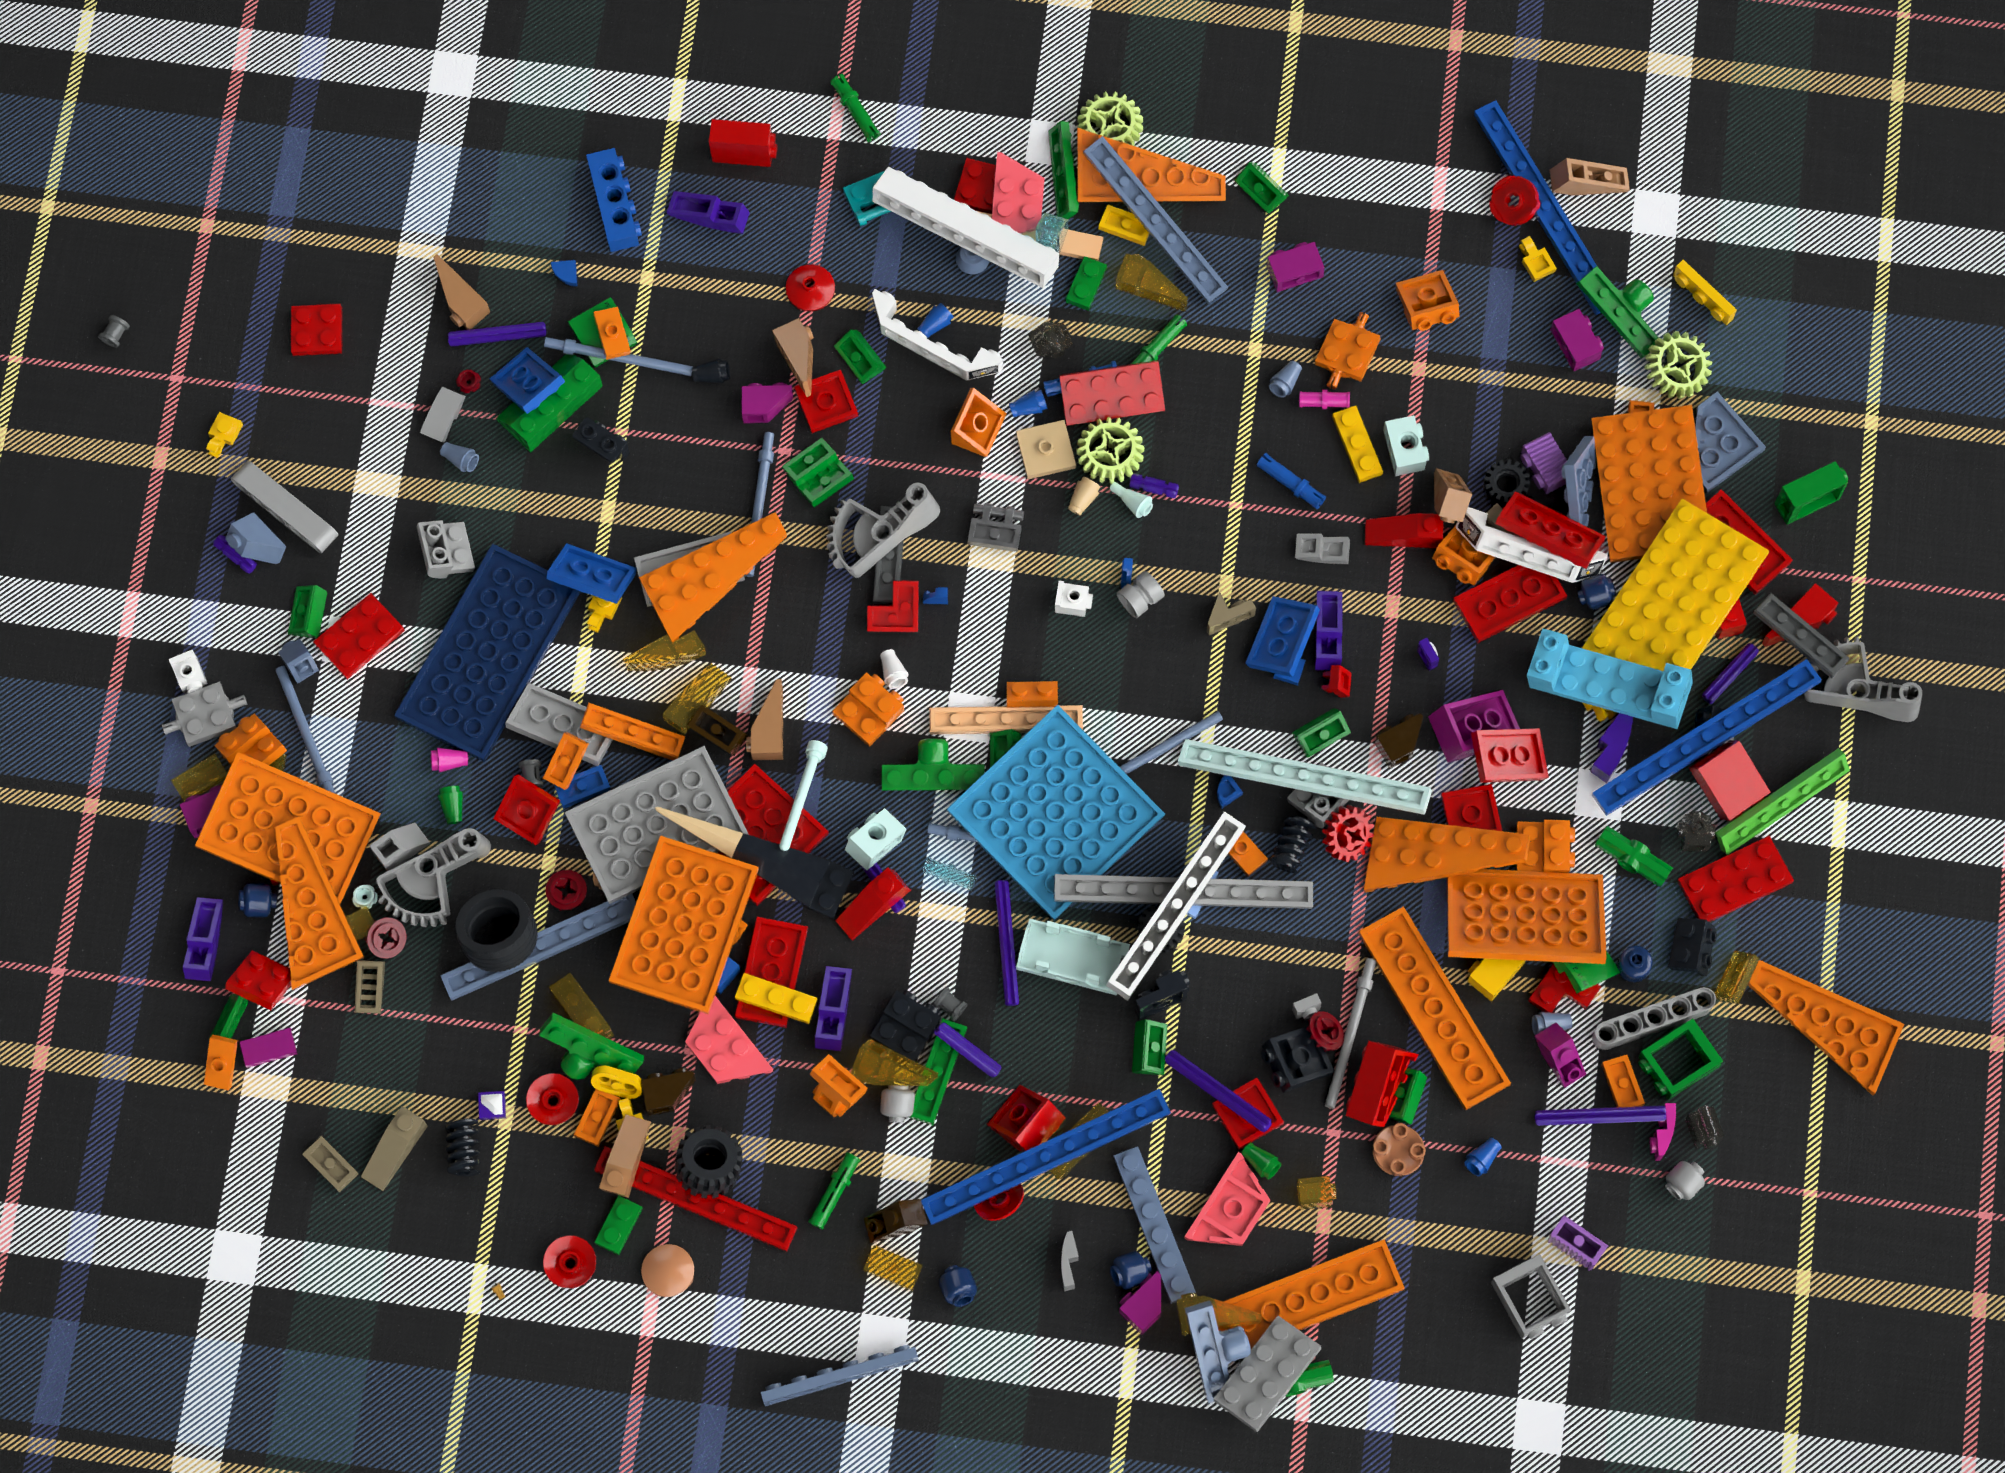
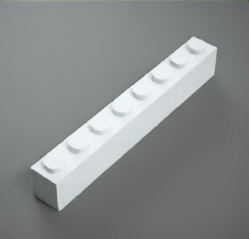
[873,167,1059,288]
[1106,812,1246,1001]

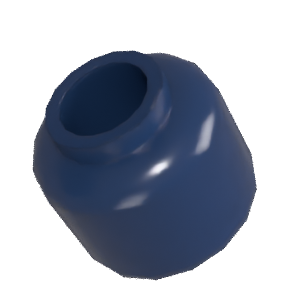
[1577,574,1617,610]
[238,884,277,917]
[1617,945,1653,982]
[1110,1251,1151,1290]
[939,1265,977,1307]

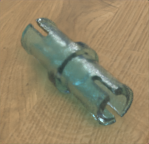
[923,857,977,891]

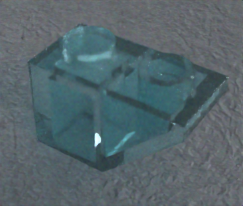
[1036,213,1068,255]

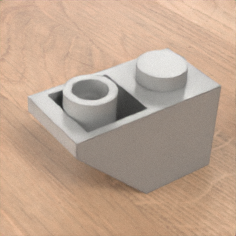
[369,823,430,872]

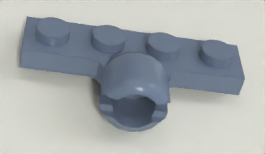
[1184,1300,1251,1403]

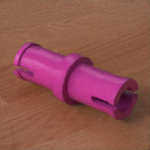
[1300,390,1350,409]

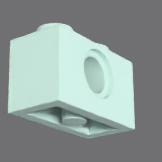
[1383,416,1429,476]
[845,808,906,870]

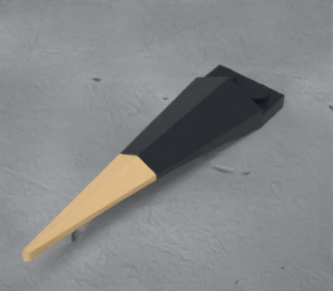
[655,807,854,920]

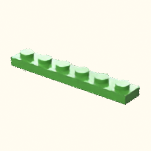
[1715,748,1850,855]

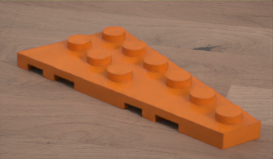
[1077,128,1226,202]
[639,512,787,644]
[275,816,364,990]
[1364,817,1530,893]
[1748,960,1904,1096]

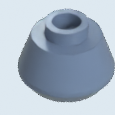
[956,247,989,274]

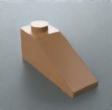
[1550,158,1630,196]
[433,254,490,330]
[772,318,814,397]
[1434,468,1472,523]
[746,679,783,760]
[599,1115,651,1198]

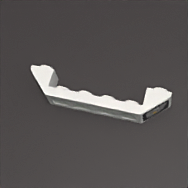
[872,289,1003,380]
[1455,507,1608,583]

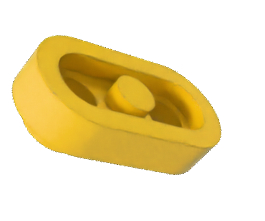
[591,1065,642,1099]

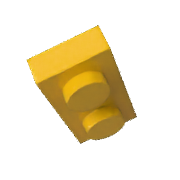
[1099,205,1150,246]

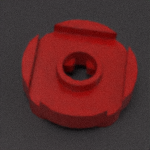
[1489,176,1540,226]

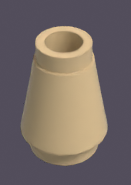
[1068,477,1100,516]

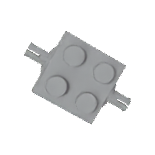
[162,682,248,747]

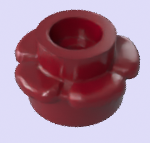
[456,370,481,394]

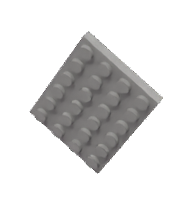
[565,746,749,904]

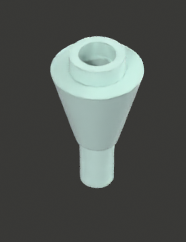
[1110,482,1153,518]

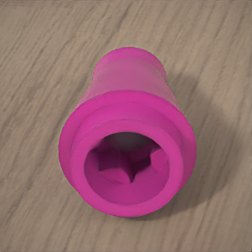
[431,748,468,773]

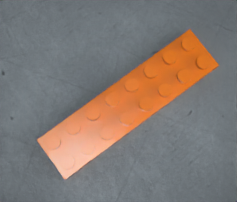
[1358,906,1511,1111]
[1213,1239,1405,1349]

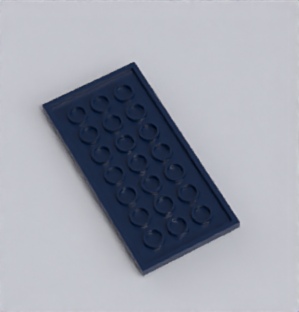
[394,544,581,762]

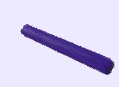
[995,880,1019,1006]
[1165,1050,1272,1132]
[1535,1106,1667,1126]

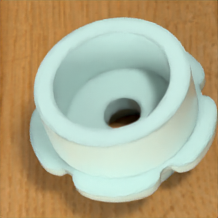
[352,885,378,910]

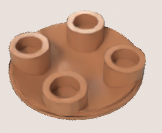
[1372,1123,1426,1176]
[641,1244,694,1297]

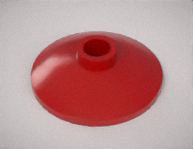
[786,264,835,311]
[526,1073,579,1125]
[974,1184,1024,1221]
[543,1236,596,1289]

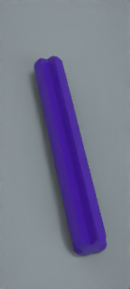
[448,322,546,346]

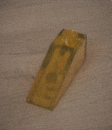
[1116,253,1188,312]
[549,973,614,1039]
[851,1039,939,1086]
[1176,1293,1261,1336]

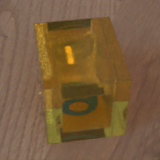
[1297,1176,1336,1210]

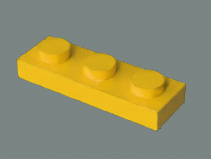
[1673,260,1737,325]
[1332,406,1383,483]
[735,973,818,1024]

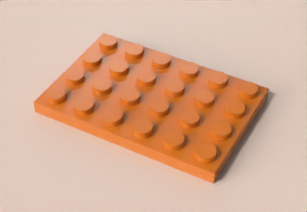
[1591,405,1707,563]
[195,752,381,904]
[609,836,759,1014]
[1447,869,1606,964]

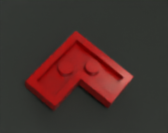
[867,580,919,632]
[1528,964,1601,1013]

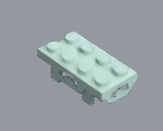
[1016,919,1130,996]

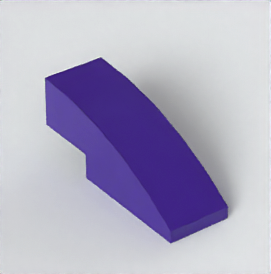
[667,191,750,234]
[1315,591,1342,670]
[1590,713,1633,784]
[183,897,223,981]
[815,966,852,1051]

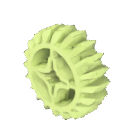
[1077,91,1143,146]
[1644,331,1712,399]
[1077,417,1144,484]

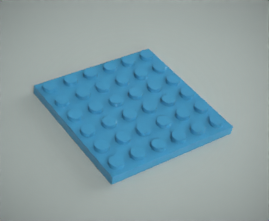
[947,705,1165,921]

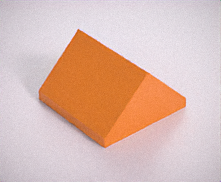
[951,388,1007,457]

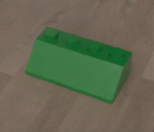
[496,354,603,453]

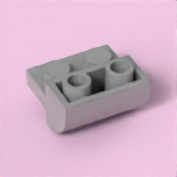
[417,520,475,579]
[1287,762,1349,828]

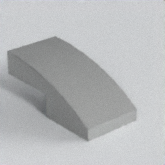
[420,387,466,442]
[1295,534,1350,564]
[1061,1231,1079,1291]

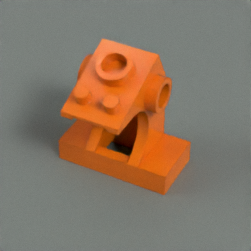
[810,1054,868,1118]

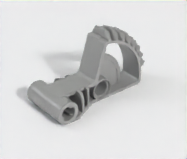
[826,483,940,578]
[1804,636,1922,722]
[376,828,491,927]

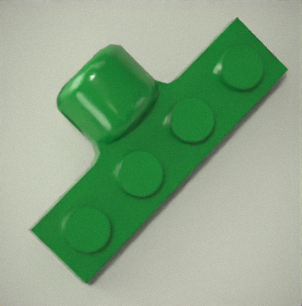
[1576,266,1659,359]
[882,739,985,790]
[539,1013,644,1080]

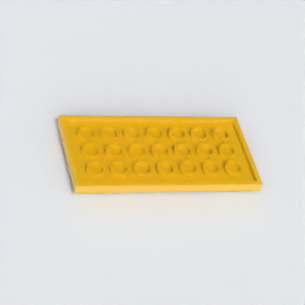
[1582,499,1769,671]

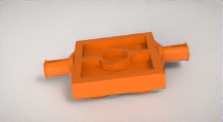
[1315,312,1381,390]

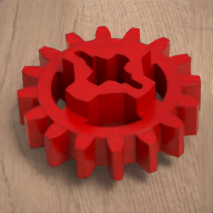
[1322,805,1374,862]

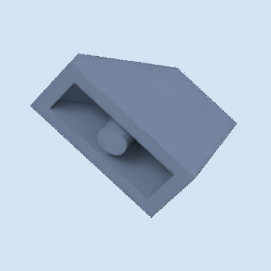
[225,512,286,564]
[278,639,319,684]

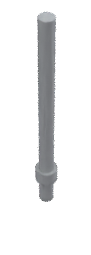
[1325,958,1376,1109]

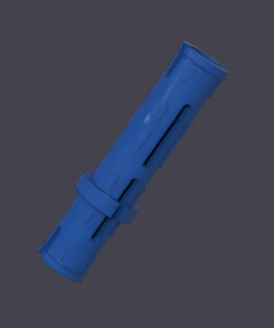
[1257,453,1326,509]

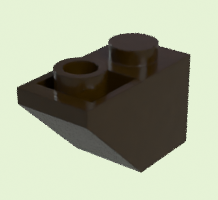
[1375,713,1423,769]
[641,1068,696,1116]
[864,1199,928,1243]

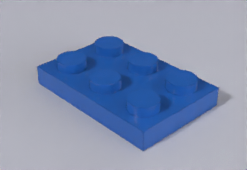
[490,347,565,414]
[546,543,636,604]
[1246,596,1320,677]

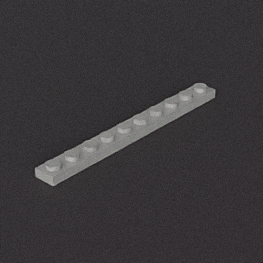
[1054,874,1313,909]

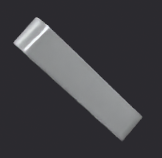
[230,460,338,554]
[1592,987,1716,1050]

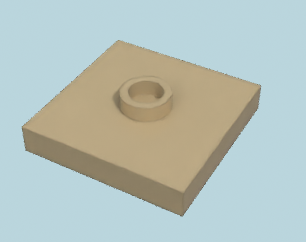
[1016,420,1076,479]

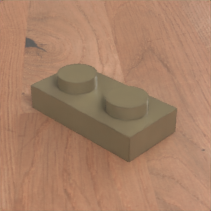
[302,1136,358,1193]

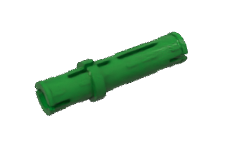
[830,74,881,142]
[1131,314,1187,364]
[808,1152,861,1230]

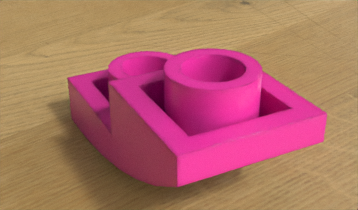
[1650,1103,1676,1161]

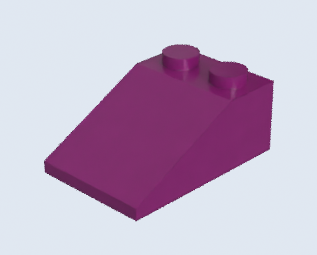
[1428,690,1520,763]

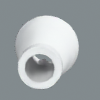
[880,649,908,689]

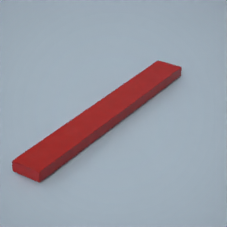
[594,1146,798,1252]

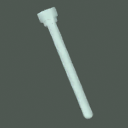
[779,740,828,851]

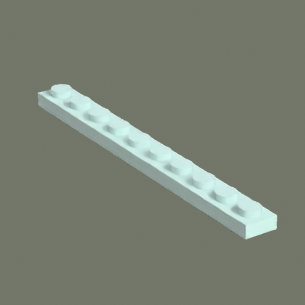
[1178,739,1432,815]

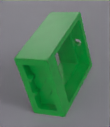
[1775,461,1848,525]
[1638,1018,1723,1100]

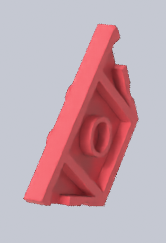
[992,152,1045,234]
[685,996,773,1084]
[1184,1152,1270,1246]

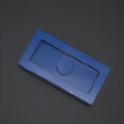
[554,765,611,809]

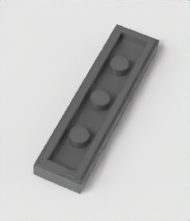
[873,506,904,605]
[1753,593,1849,678]

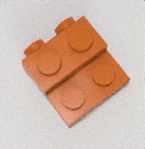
[1396,270,1459,331]
[1432,525,1496,586]
[832,672,904,747]
[214,713,287,765]
[1516,819,1575,873]

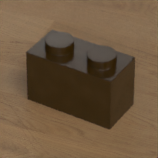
[688,705,748,756]

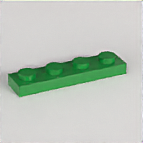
[1048,121,1079,222]
[909,1018,967,1126]

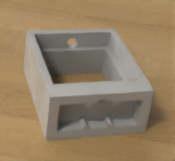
[1491,1254,1571,1339]

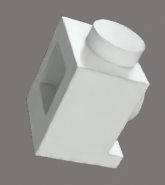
[1055,581,1093,617]
[169,650,208,693]

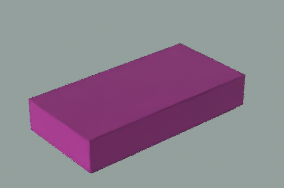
[240,1028,298,1068]

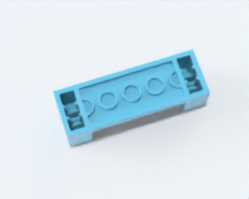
[1527,628,1693,729]

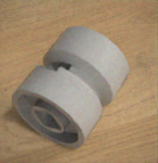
[1117,571,1165,618]

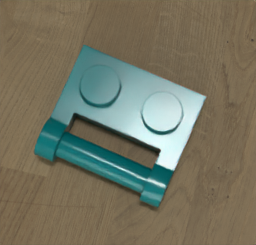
[843,171,891,227]

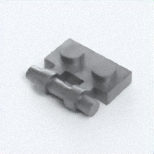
[968,503,1024,552]

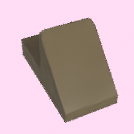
[1207,593,1256,636]

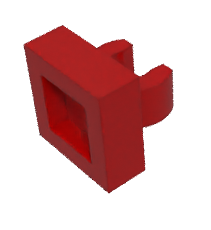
[1321,665,1352,698]

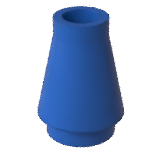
[917,303,954,339]
[1009,390,1048,418]
[1464,1137,1502,1176]

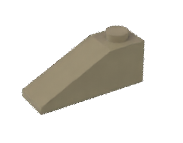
[361,1106,428,1191]

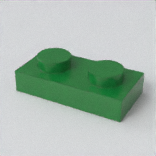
[1066,256,1107,311]
[595,1195,643,1255]

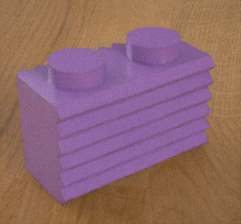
[1520,432,1567,494]
[1548,1215,1608,1271]

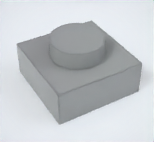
[1292,994,1321,1019]

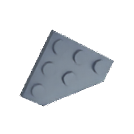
[1695,391,1766,494]
[1562,436,1597,527]

